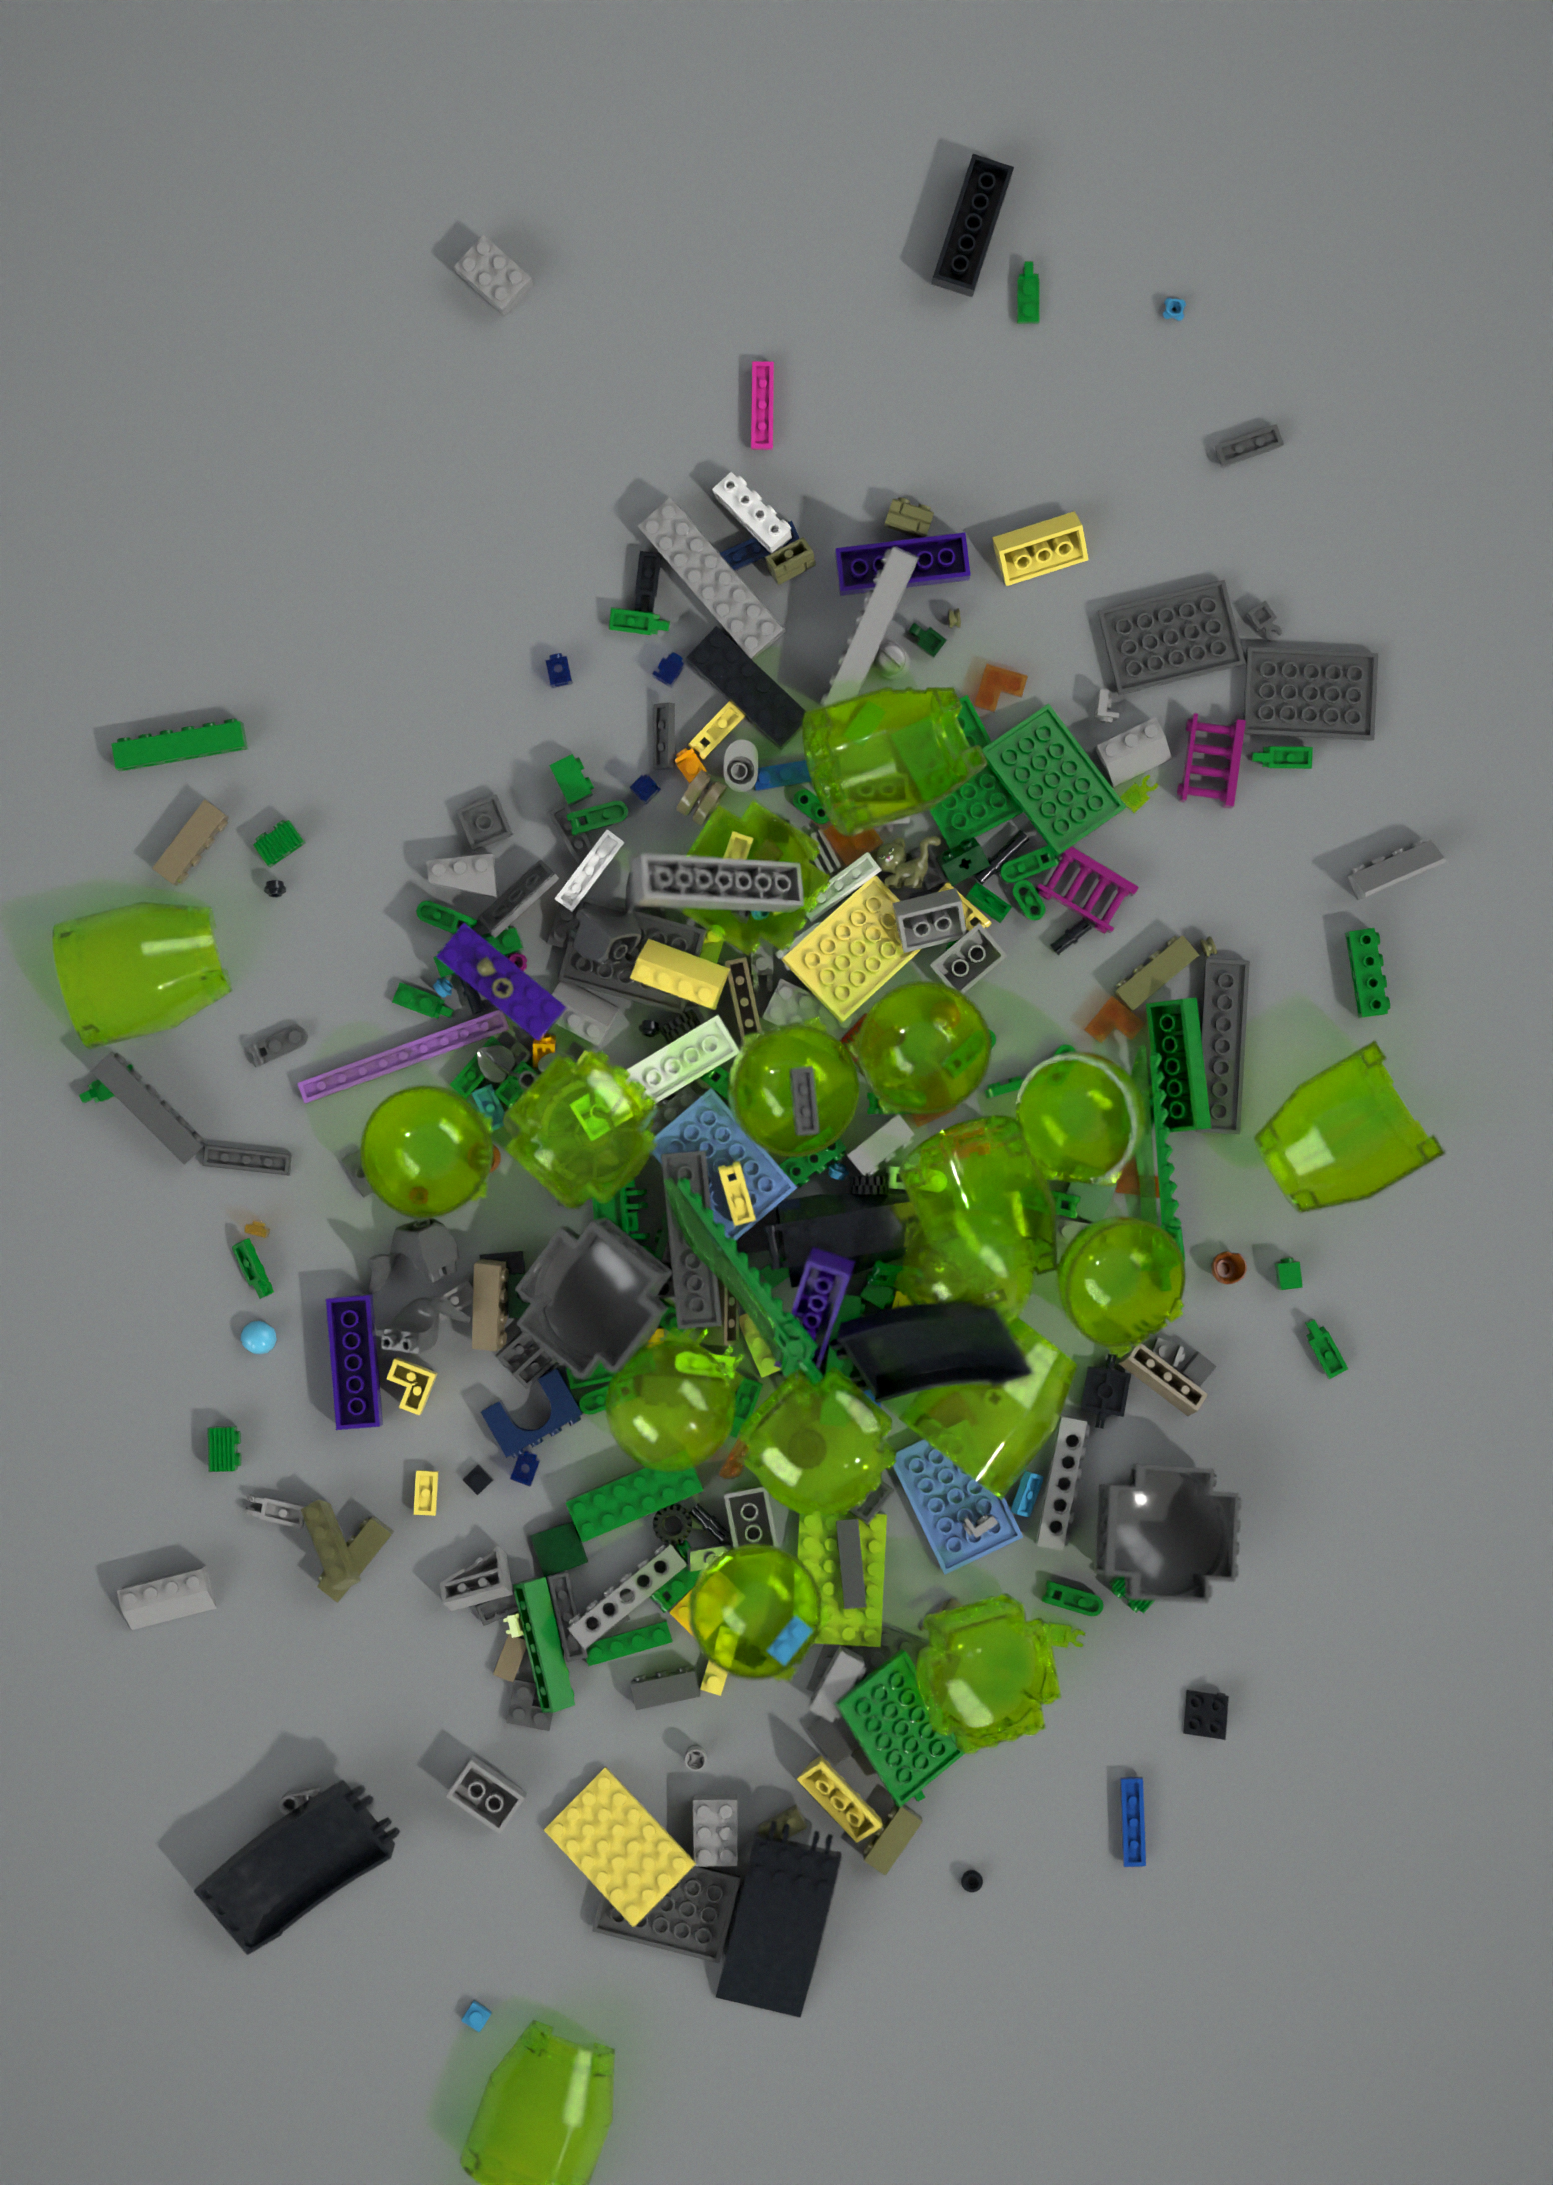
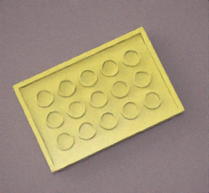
[782,875,923,1024]
[544,1767,697,1927]

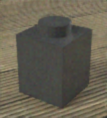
[1181,1351,1216,1387]

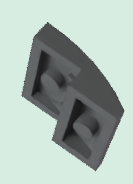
[496,1331,557,1389]
[807,1715,861,1766]

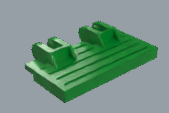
[591,1178,651,1252]

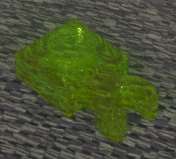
[1120,775,1159,814]
[1045,1622,1086,1648]

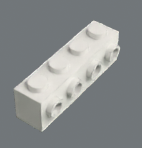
[712,472,792,554]

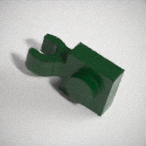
[908,623,947,658]

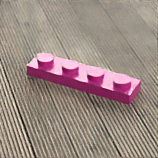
[751,361,774,450]

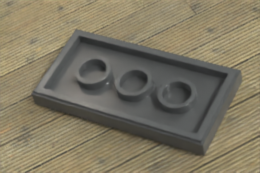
[478,860,559,938]

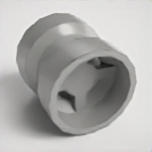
[685,1745,707,1771]

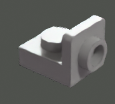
[1095,689,1119,723]
[1152,1337,1186,1368]
[962,1514,998,1538]

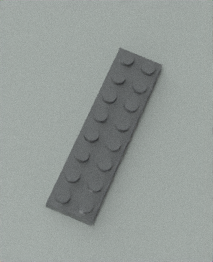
[1196,958,1250,1134]
[661,1150,722,1329]

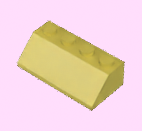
[992,511,1089,586]
[630,939,730,1010]
[797,1755,882,1843]

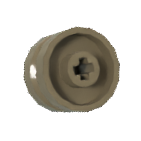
[676,770,727,827]

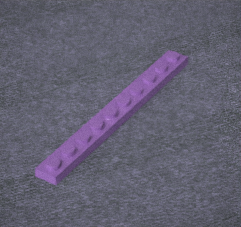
[297,1010,510,1104]

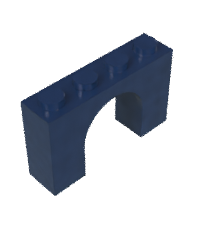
[481,1368,584,1458]

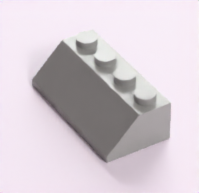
[1348,839,1446,900]
[117,1566,217,1630]

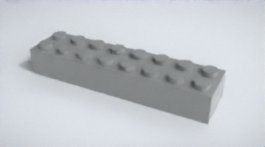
[638,497,786,660]
[820,546,919,721]
[631,854,804,913]

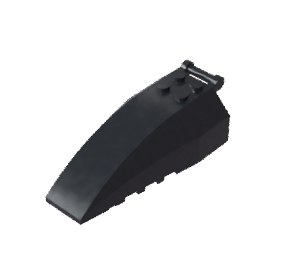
[763,1194,959,1288]

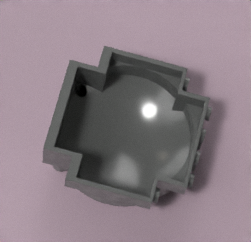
[515,1217,673,1379]
[1095,1464,1241,1603]

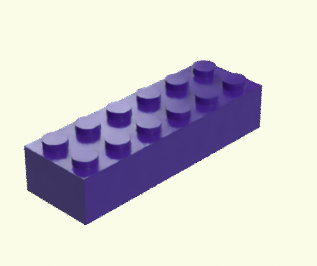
[835,532,971,596]
[436,923,567,1042]
[774,1248,855,1377]
[326,1294,383,1430]

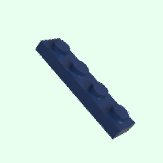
[720,521,800,571]

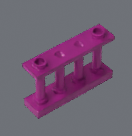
[1177,713,1246,809]
[1036,847,1139,934]

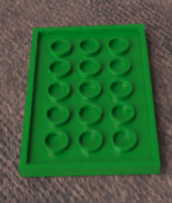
[890,695,1024,849]
[979,703,1126,856]
[835,1649,966,1807]

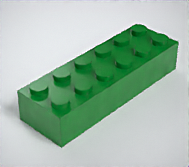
[1146,998,1211,1133]
[565,1448,704,1543]

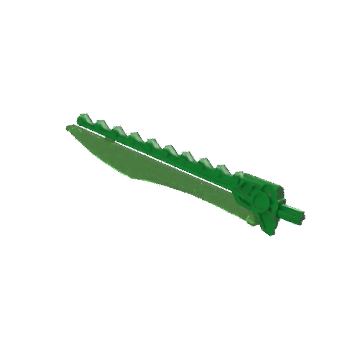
[1127,1044,1186,1292]
[664,1177,824,1385]

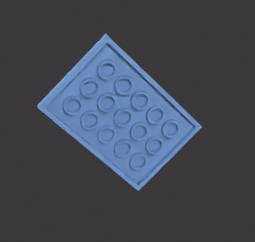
[645,1088,797,1240]
[888,1418,1023,1575]

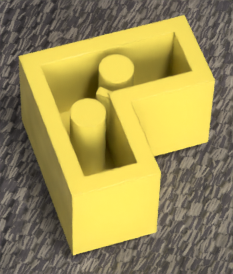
[387,1357,438,1415]

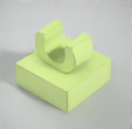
[503,1611,524,1637]

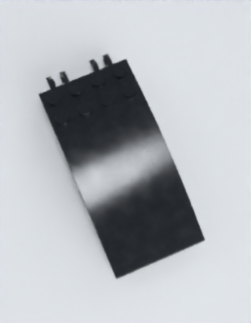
[829,1301,1033,1403]
[194,1780,400,1955]
[716,1821,842,2018]

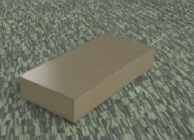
[493,1634,527,1682]

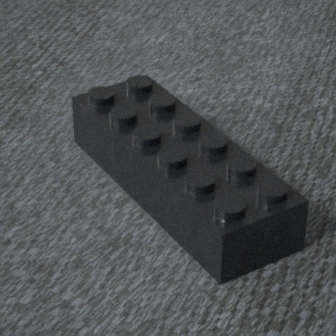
[932,154,1014,298]
[686,626,811,750]

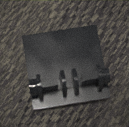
[1183,1690,1229,1740]

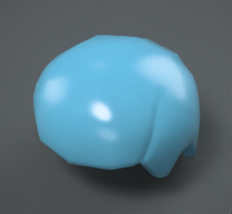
[241,1321,277,1354]

